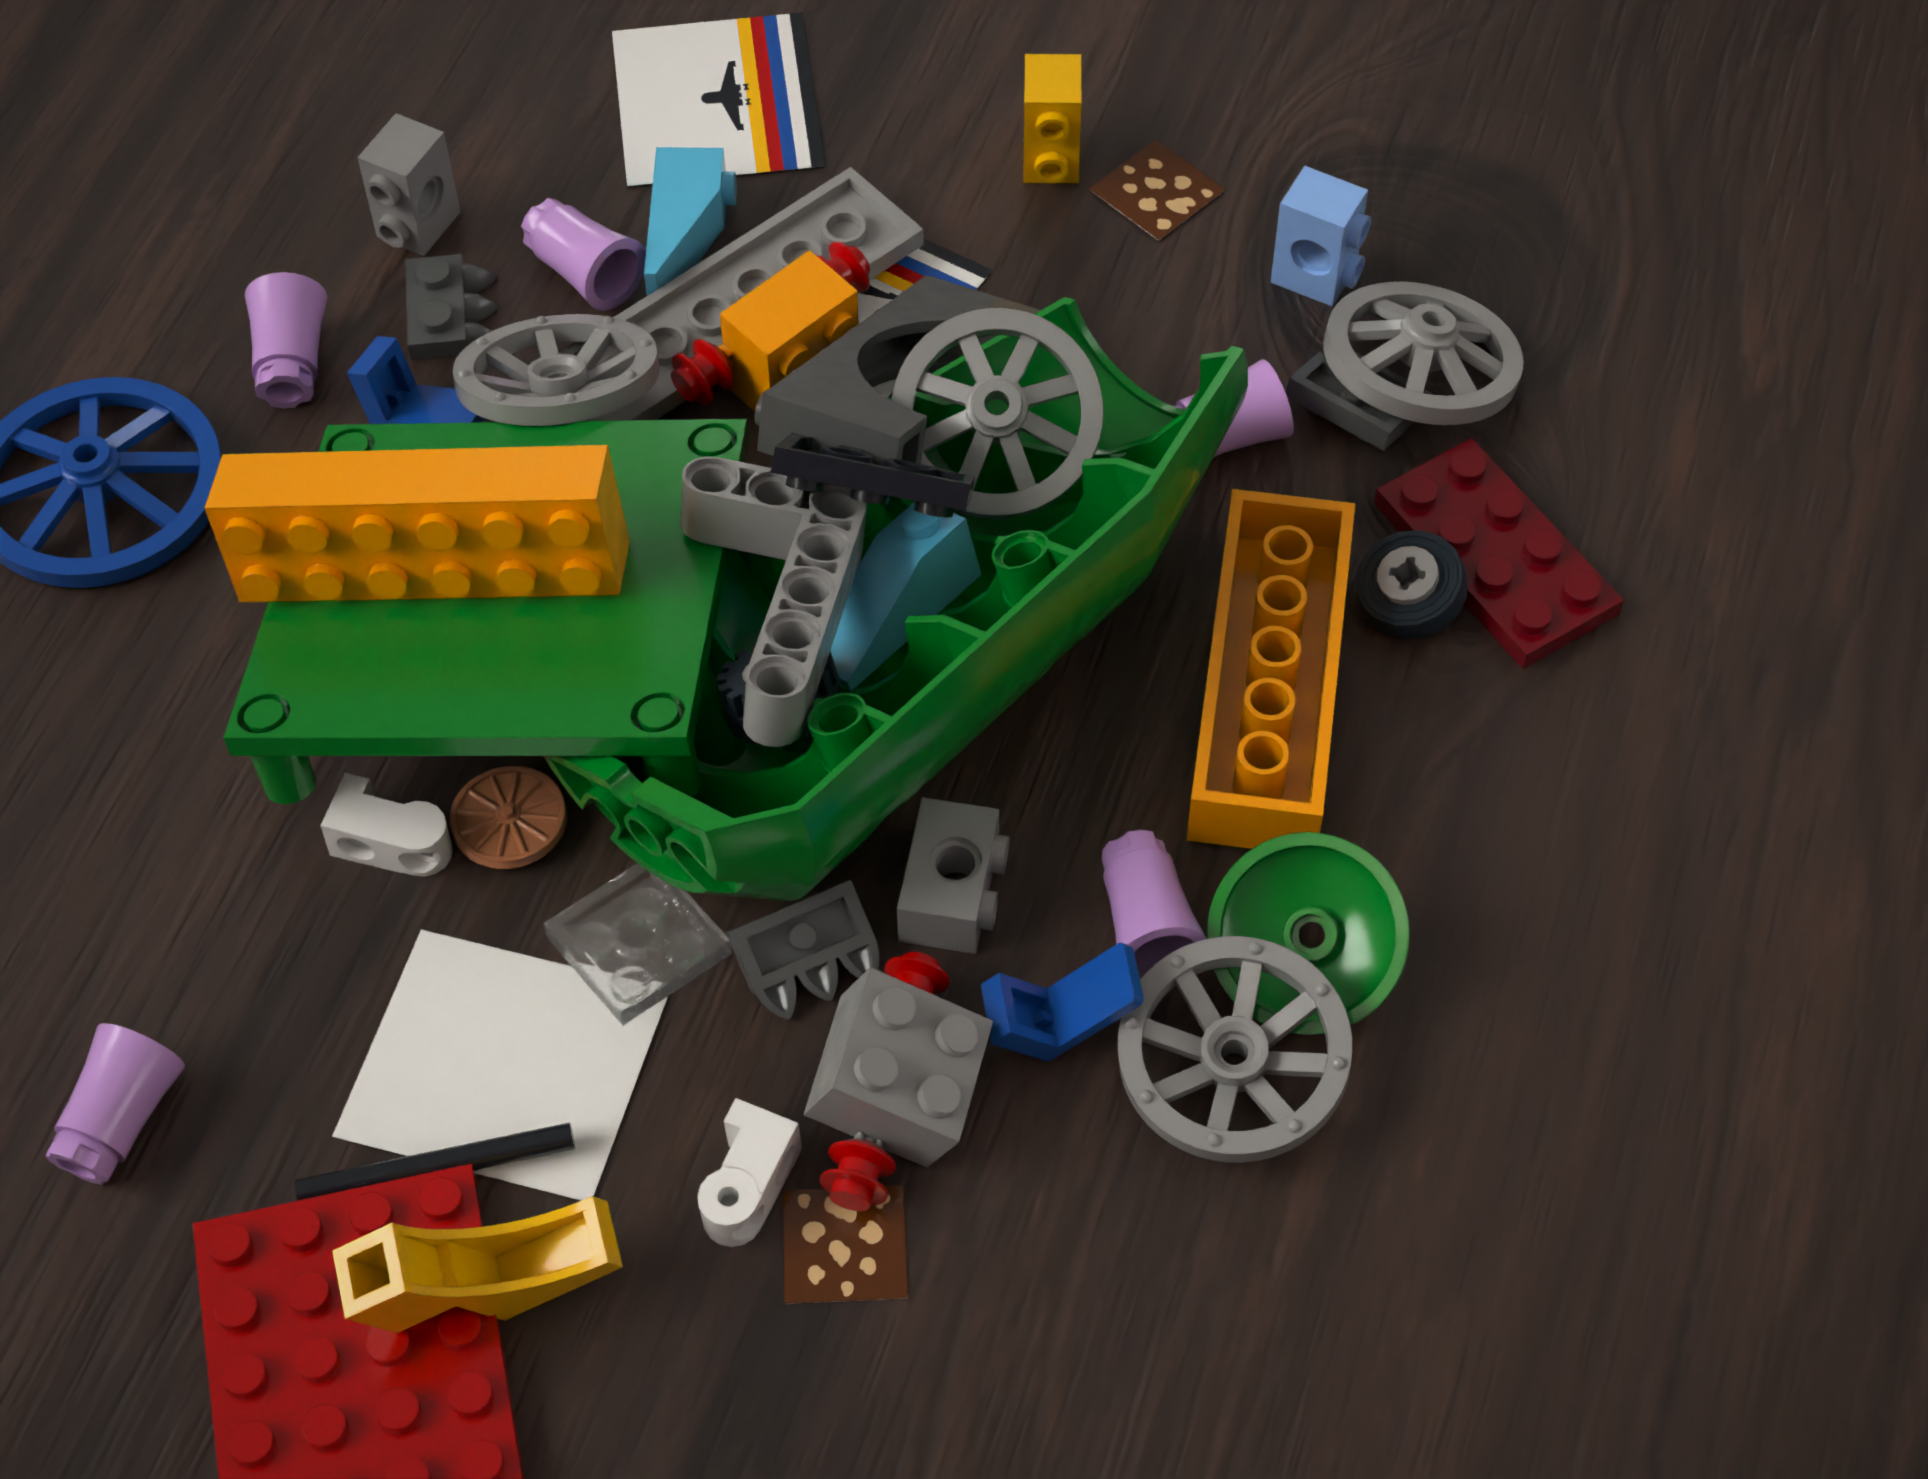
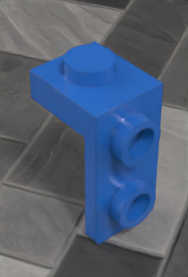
[347,336,485,424]
[981,942,1144,1062]

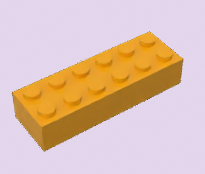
[205,445,630,603]
[1186,489,1355,849]

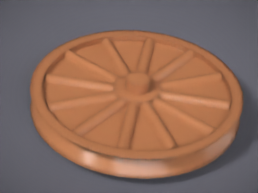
[450,766,567,869]

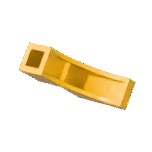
[332,1196,623,1333]

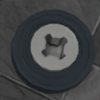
[1356,530,1467,640]

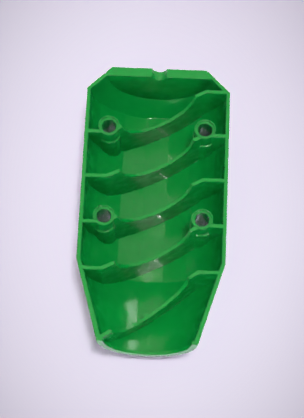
[544,297,1248,901]

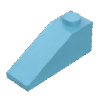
[644,147,737,296]
[830,502,981,691]

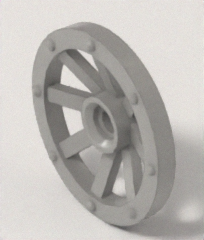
[1323,281,1524,425]
[892,308,1103,520]
[453,314,659,426]
[1118,936,1353,1163]

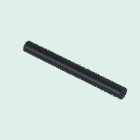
[295,1122,575,1201]

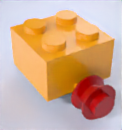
[671,241,870,412]

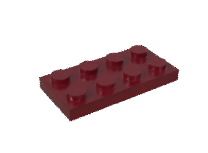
[1374,438,1624,669]

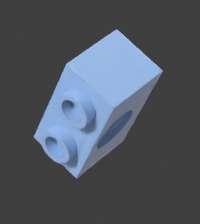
[1271,166,1371,307]

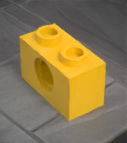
[1023,54,1082,183]

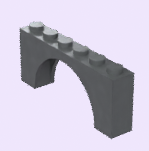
[755,275,1041,466]

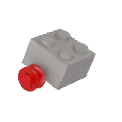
[803,952,993,1211]

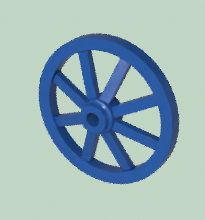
[0,377,222,588]

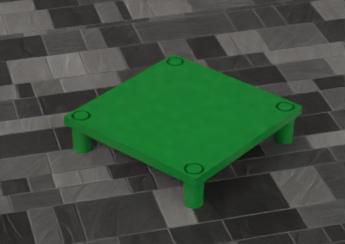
[223,419,750,804]

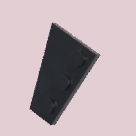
[771,432,975,518]

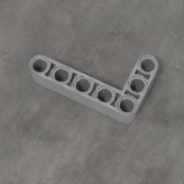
[680,456,867,747]

